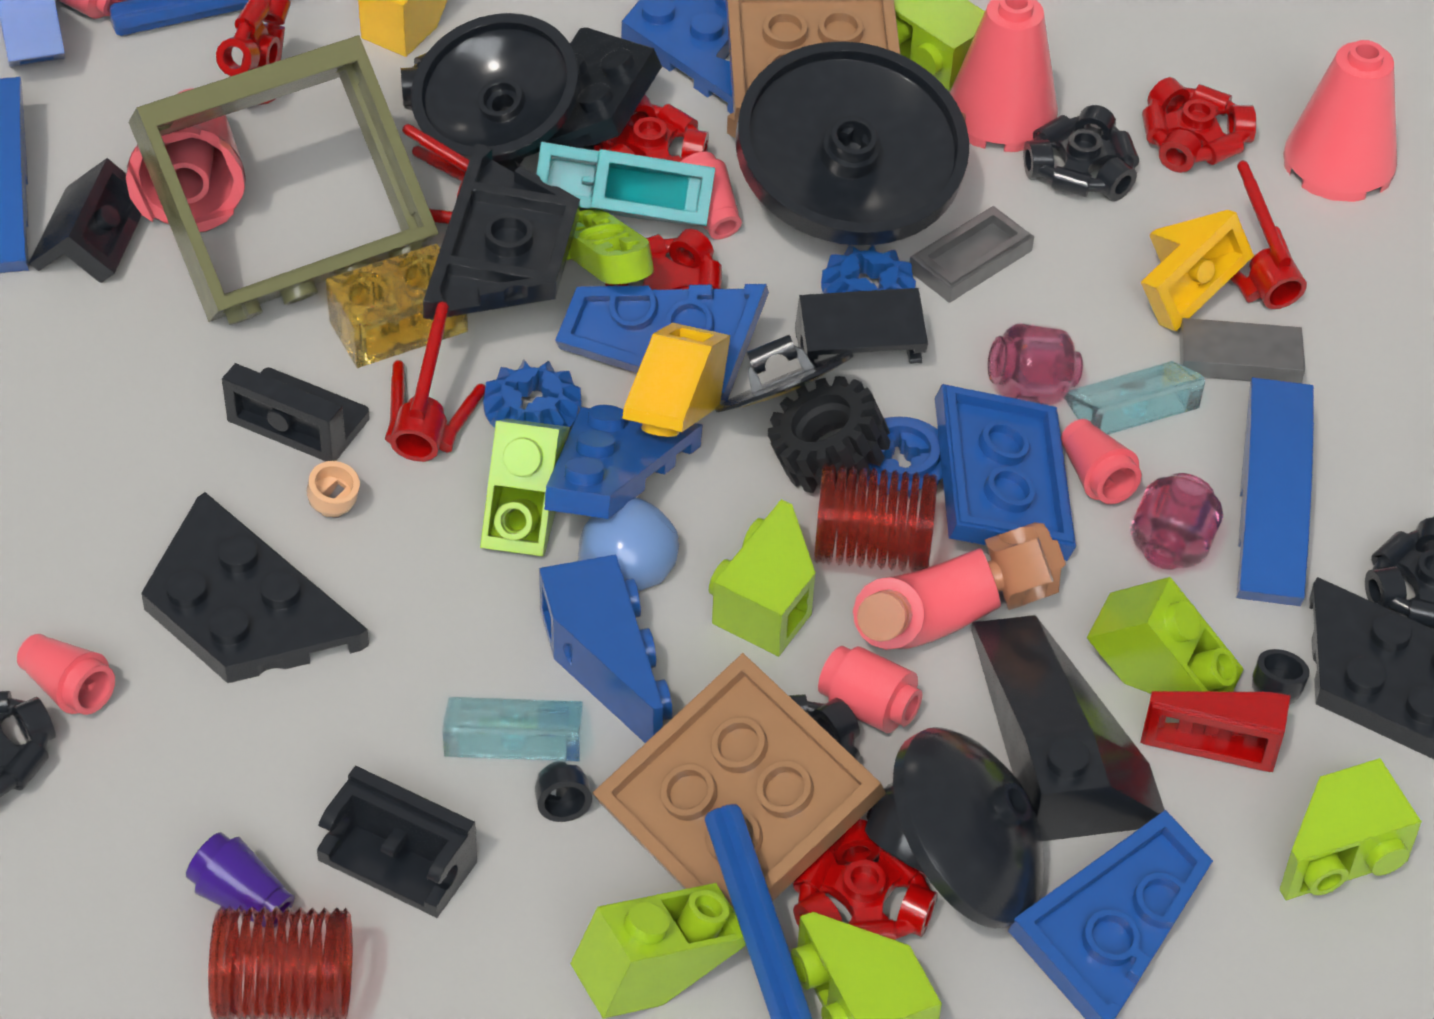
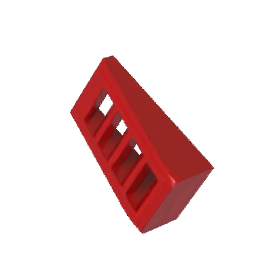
[1140,691,1291,772]

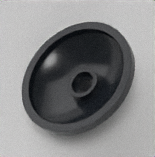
[411,13,580,162]
[893,727,1045,929]

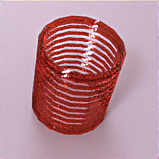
[814,462,937,572]
[208,905,353,1019]

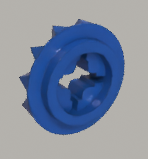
[821,245,916,293]
[483,359,581,428]
[862,416,943,500]

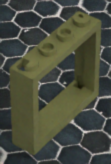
[128,35,439,325]

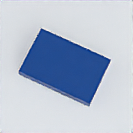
[935,384,1076,561]

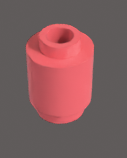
[818,646,922,733]

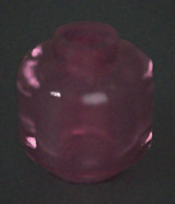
[987,323,1083,405]
[1130,473,1224,570]

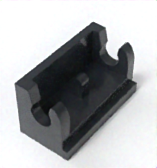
[795,288,928,364]
[317,765,477,918]

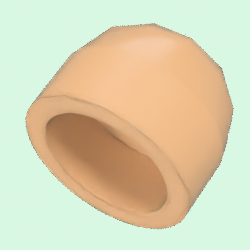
[307,461,360,517]

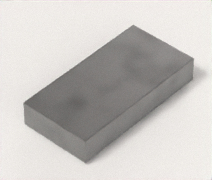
[910,206,1034,303]
[1179,318,1305,383]

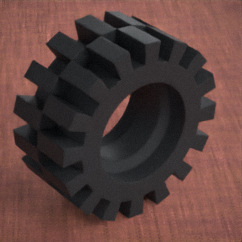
[768,376,891,494]

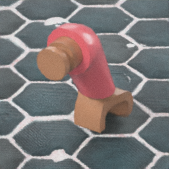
[853,522,1066,650]

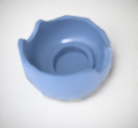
[578,498,679,591]

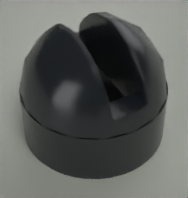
[1252,649,1310,705]
[535,761,592,822]

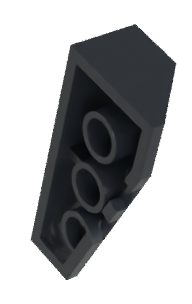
[971,615,1165,841]

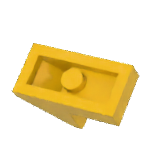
[1141,210,1254,331]

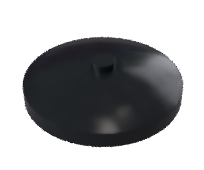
[735,42,969,246]

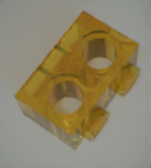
[325,243,468,368]

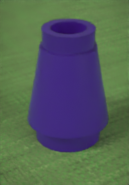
[186,832,295,931]

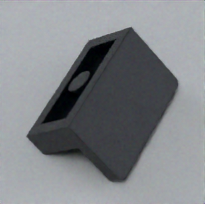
[29,158,142,283]
[222,363,370,462]

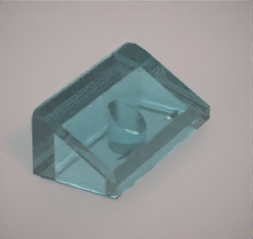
[1064,361,1205,434]
[442,697,583,761]

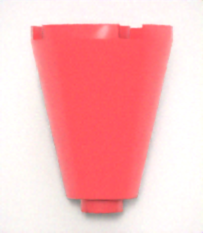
[950,0,1058,152]
[1283,40,1397,202]
[126,88,246,232]

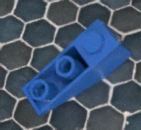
[539,554,673,743]

